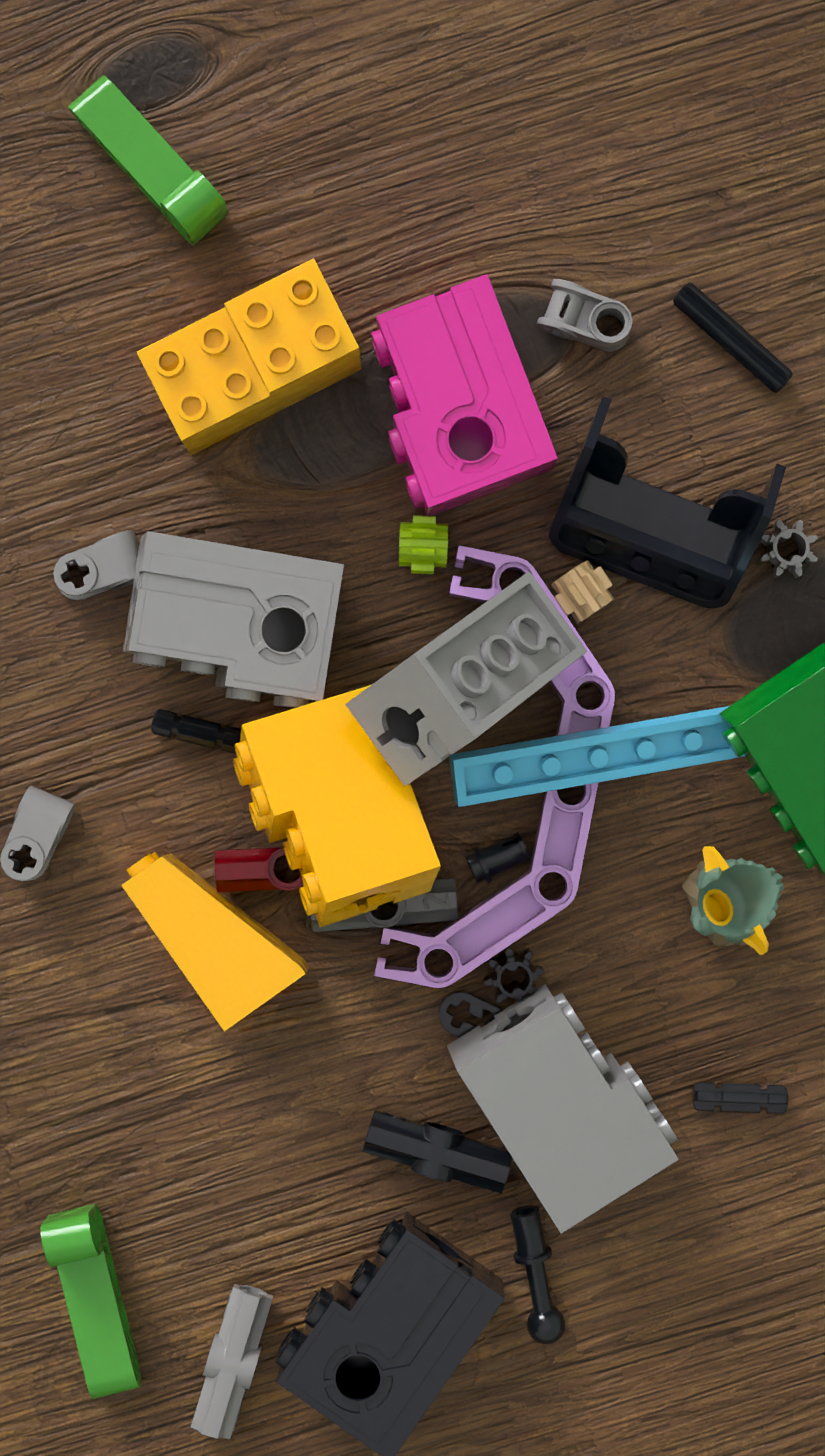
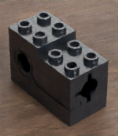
[275,1212,505,1456]

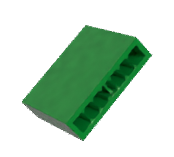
[719,642,825,876]

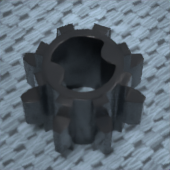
[483,946,544,1003]

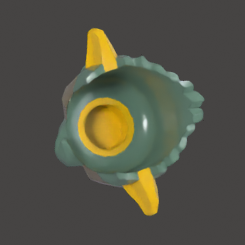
[682,846,784,955]

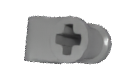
[536,279,632,352]
[53,530,139,600]
[0,785,75,881]

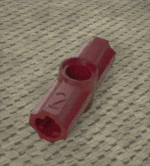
[215,847,304,893]

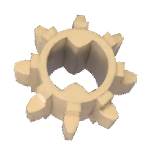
[552,560,614,624]

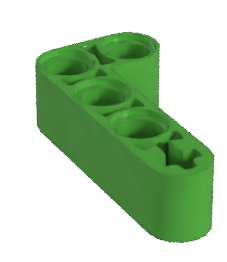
[68,75,229,246]
[40,1203,142,1399]

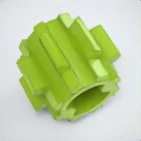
[399,515,448,574]

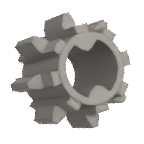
[758,520,818,578]

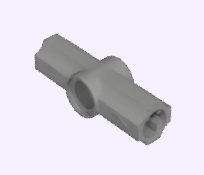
[191,1284,273,1439]

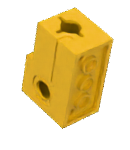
[137,258,362,456]
[233,685,441,927]

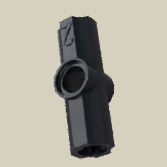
[362,1110,512,1194]

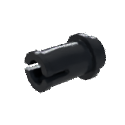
[466,832,530,883]

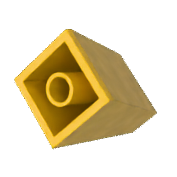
[121,852,310,1031]

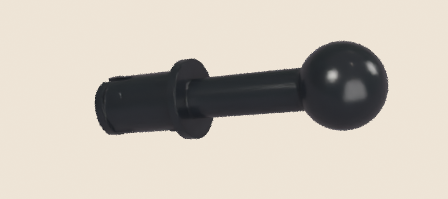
[510,1205,565,1344]

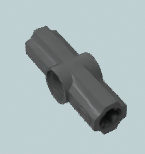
[311,878,458,932]

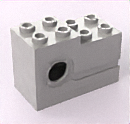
[123,531,344,708]
[345,571,588,786]
[447,984,679,1234]

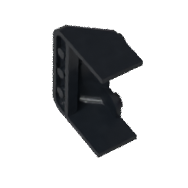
[549,396,786,608]

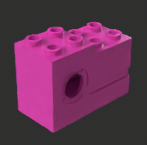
[371,274,558,516]

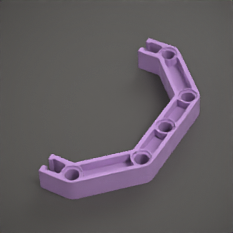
[374,546,615,988]

